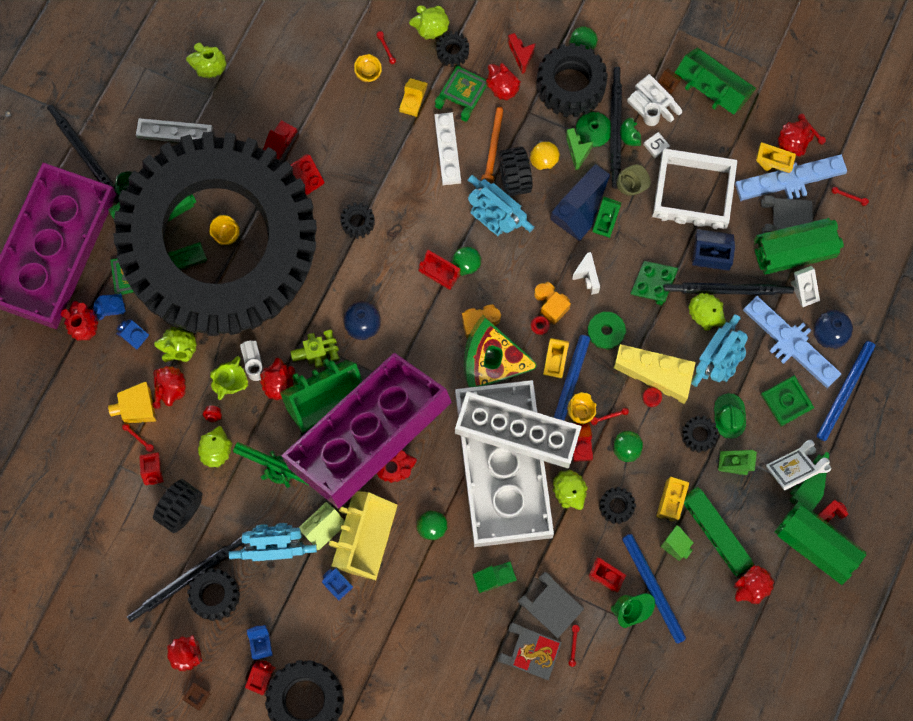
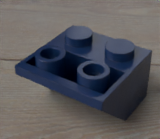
[692,229,735,271]

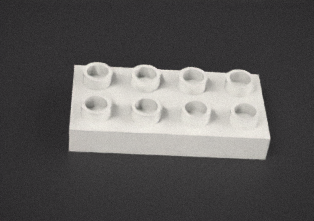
[455,380,554,547]

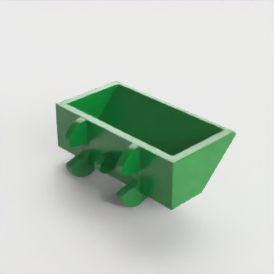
[675,47,756,115]
[280,359,362,433]

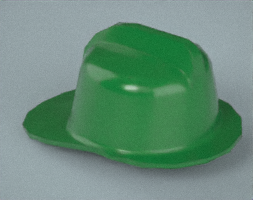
[714,393,746,439]
[611,593,655,628]

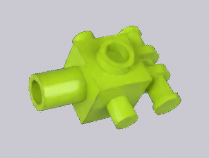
[290,330,340,368]

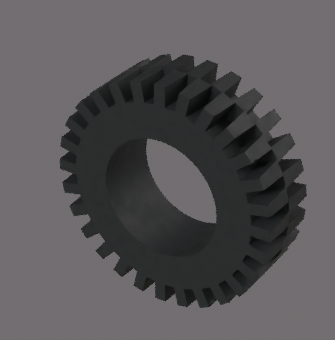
[113,131,317,336]

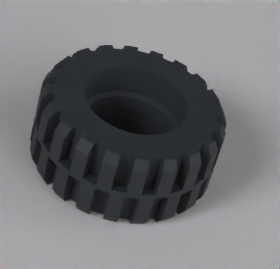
[536,43,608,117]
[265,660,344,721]

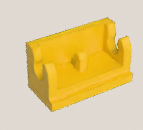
[656,477,689,521]

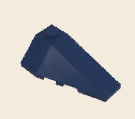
[550,164,610,241]

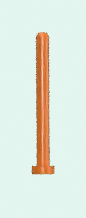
[481,107,503,184]

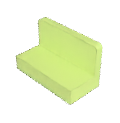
[299,502,345,550]

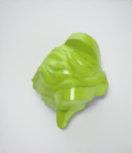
[210,356,248,400]

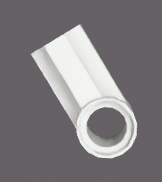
[627,90,661,126]
[240,340,264,381]

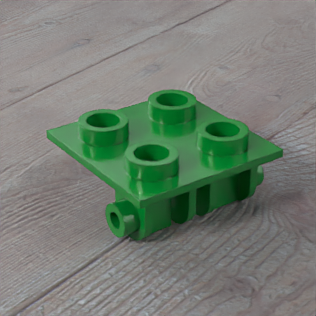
[631,261,678,305]

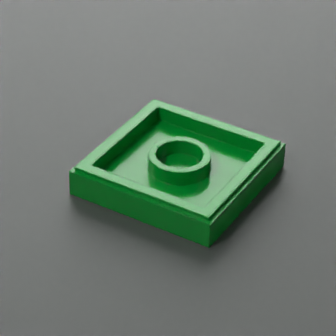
[760,375,815,427]

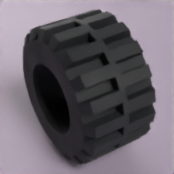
[499,146,533,196]
[153,479,203,533]
[187,568,240,621]

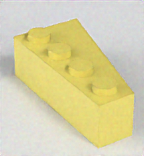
[614,344,695,404]

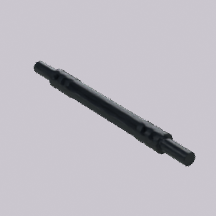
[610,67,622,189]
[47,104,119,203]
[663,282,794,295]
[126,536,244,622]

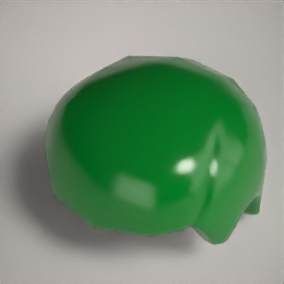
[569,26,598,50]
[620,118,641,146]
[451,247,482,276]
[613,431,643,462]
[416,510,448,540]

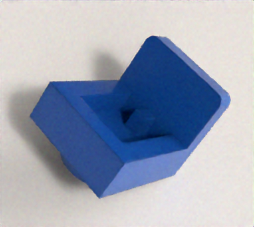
[93,294,126,320]
[116,319,149,349]
[322,568,353,601]
[247,625,273,660]

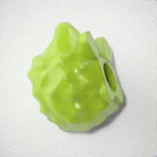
[409,6,450,40]
[186,43,226,78]
[688,293,726,331]
[154,327,197,362]
[198,426,232,468]
[553,470,588,510]

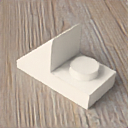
[572,252,600,295]
[791,266,820,307]

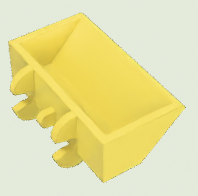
[329,491,398,580]

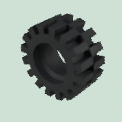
[436,31,469,67]
[340,202,375,239]
[682,415,719,453]
[599,487,636,524]

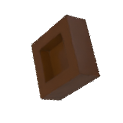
[658,68,682,95]
[182,683,211,711]

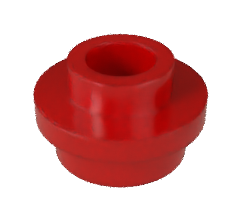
[531,316,550,335]
[202,406,222,422]

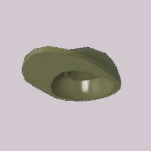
[616,164,651,196]

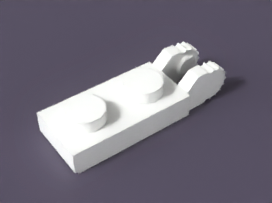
[635,74,682,122]

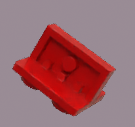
[291,154,325,196]

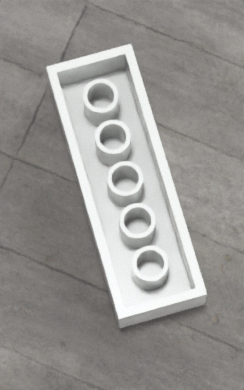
[455,392,581,468]

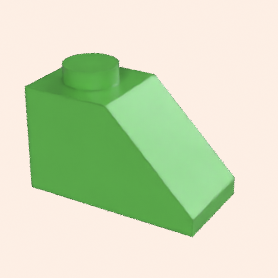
[661,526,693,561]

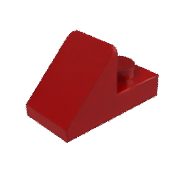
[508,33,536,74]
[263,120,298,160]
[573,422,593,462]
[589,557,626,593]

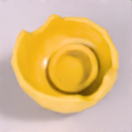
[354,54,382,82]
[530,142,560,170]
[209,215,240,246]
[567,392,596,424]

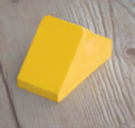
[399,78,428,117]
[756,142,796,173]
[543,338,569,378]

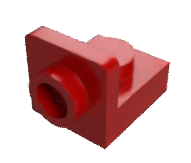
[139,452,164,485]
[818,500,848,522]
[245,660,276,695]

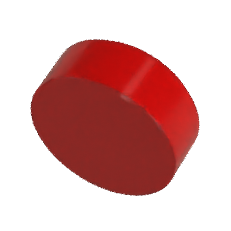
[642,387,662,407]

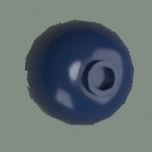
[343,301,381,340]
[814,310,853,349]

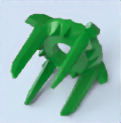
[260,451,292,488]

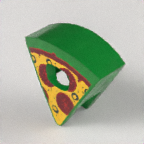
[464,315,536,388]

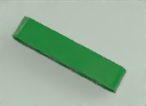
[684,487,754,577]

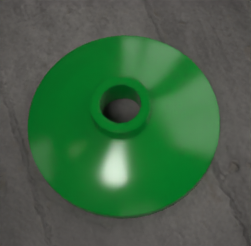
[576,112,611,147]

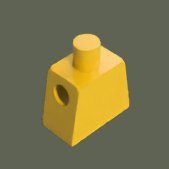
[108,382,157,423]

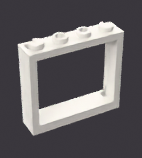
[652,149,737,230]

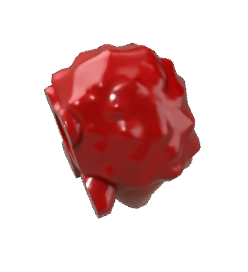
[486,63,521,100]
[777,119,814,157]
[60,301,98,341]
[260,357,295,400]
[153,366,186,406]
[376,450,417,483]
[733,565,774,604]
[167,635,203,671]

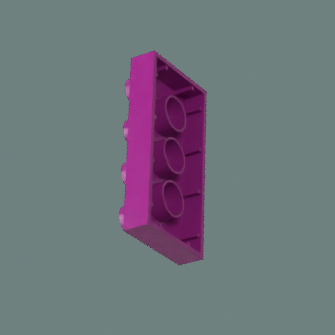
[0,163,117,330]
[281,353,452,509]

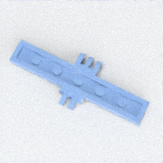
[735,154,847,201]
[743,296,841,388]

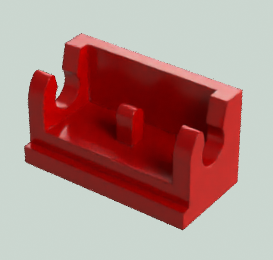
[418,250,460,290]

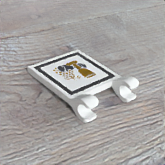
[766,440,831,491]

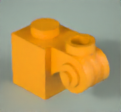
[534,282,571,325]
[462,304,501,340]

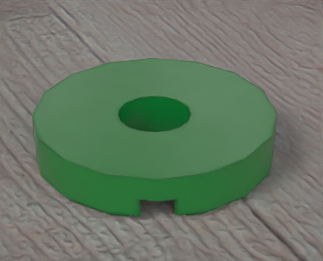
[588,312,626,349]

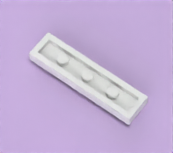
[434,112,461,185]
[136,118,213,142]

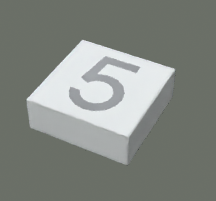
[643,132,670,158]

